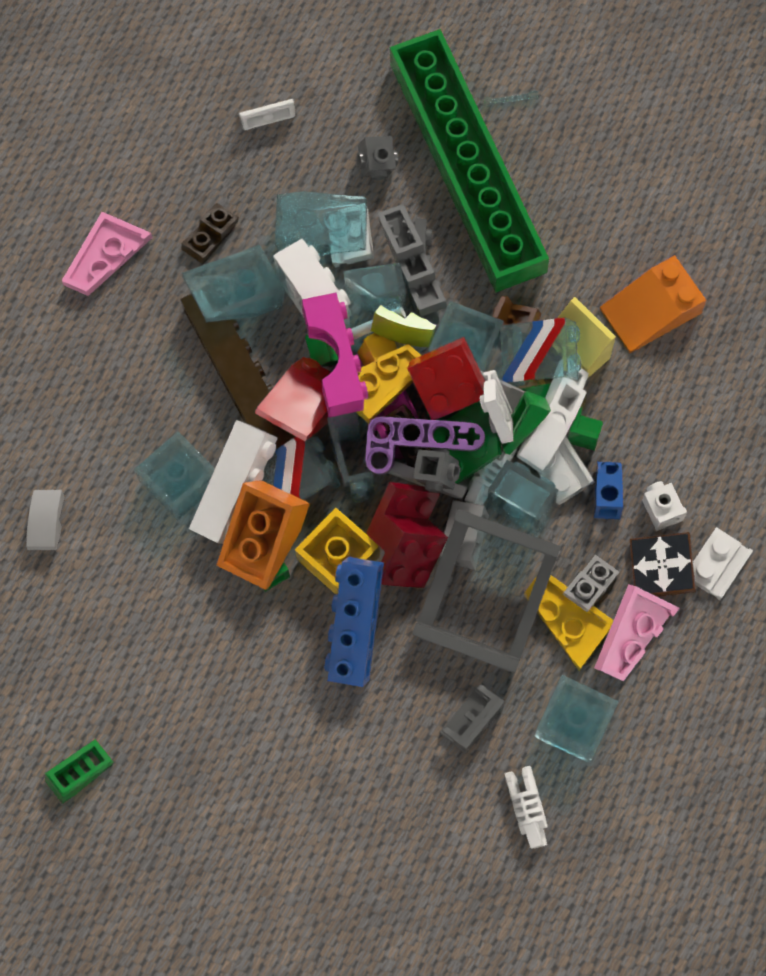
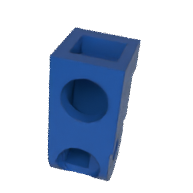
[594,461,623,519]

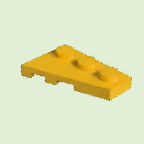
[356,344,421,424]
[524,575,614,671]

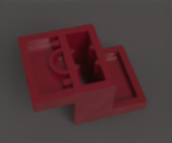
[366,482,448,588]

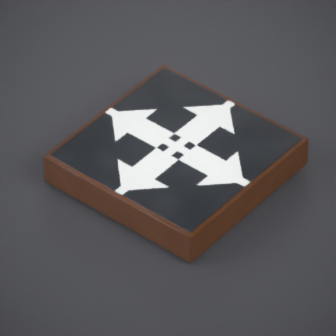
[630,532,696,597]

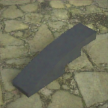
[377,204,447,317]

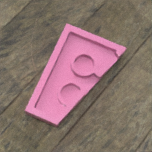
[62,212,152,296]
[594,584,680,681]

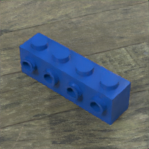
[324,557,384,687]

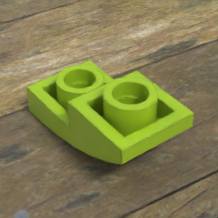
[370,305,436,348]

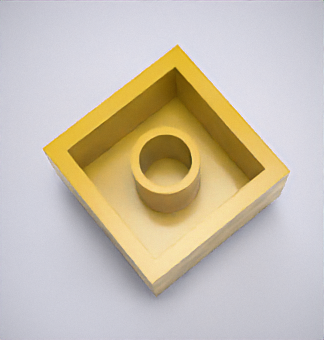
[295,508,380,594]

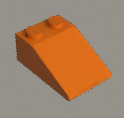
[599,255,706,353]
[216,480,310,590]

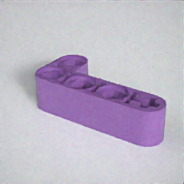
[365,417,485,475]

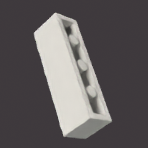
[189,420,278,544]

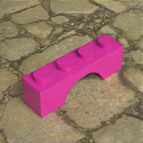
[302,292,368,418]

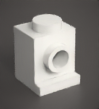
[642,481,687,531]

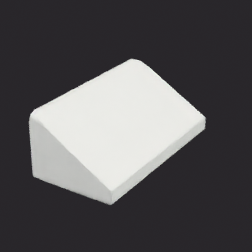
[238,99,295,130]

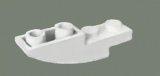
[517,358,589,472]

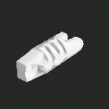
[465,446,517,505]
[505,766,548,849]

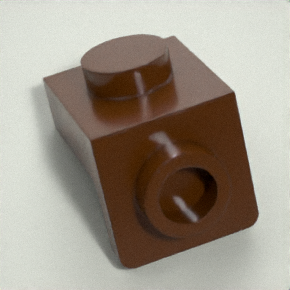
[492,295,542,338]

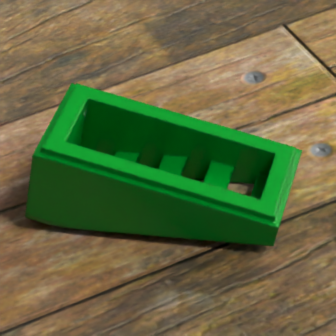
[499,391,551,455]
[45,739,113,804]

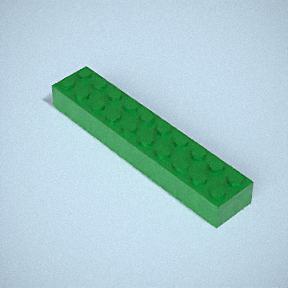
[390,29,549,293]

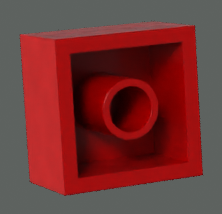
[407,337,485,420]

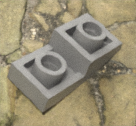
[26,490,65,550]
[563,555,620,612]

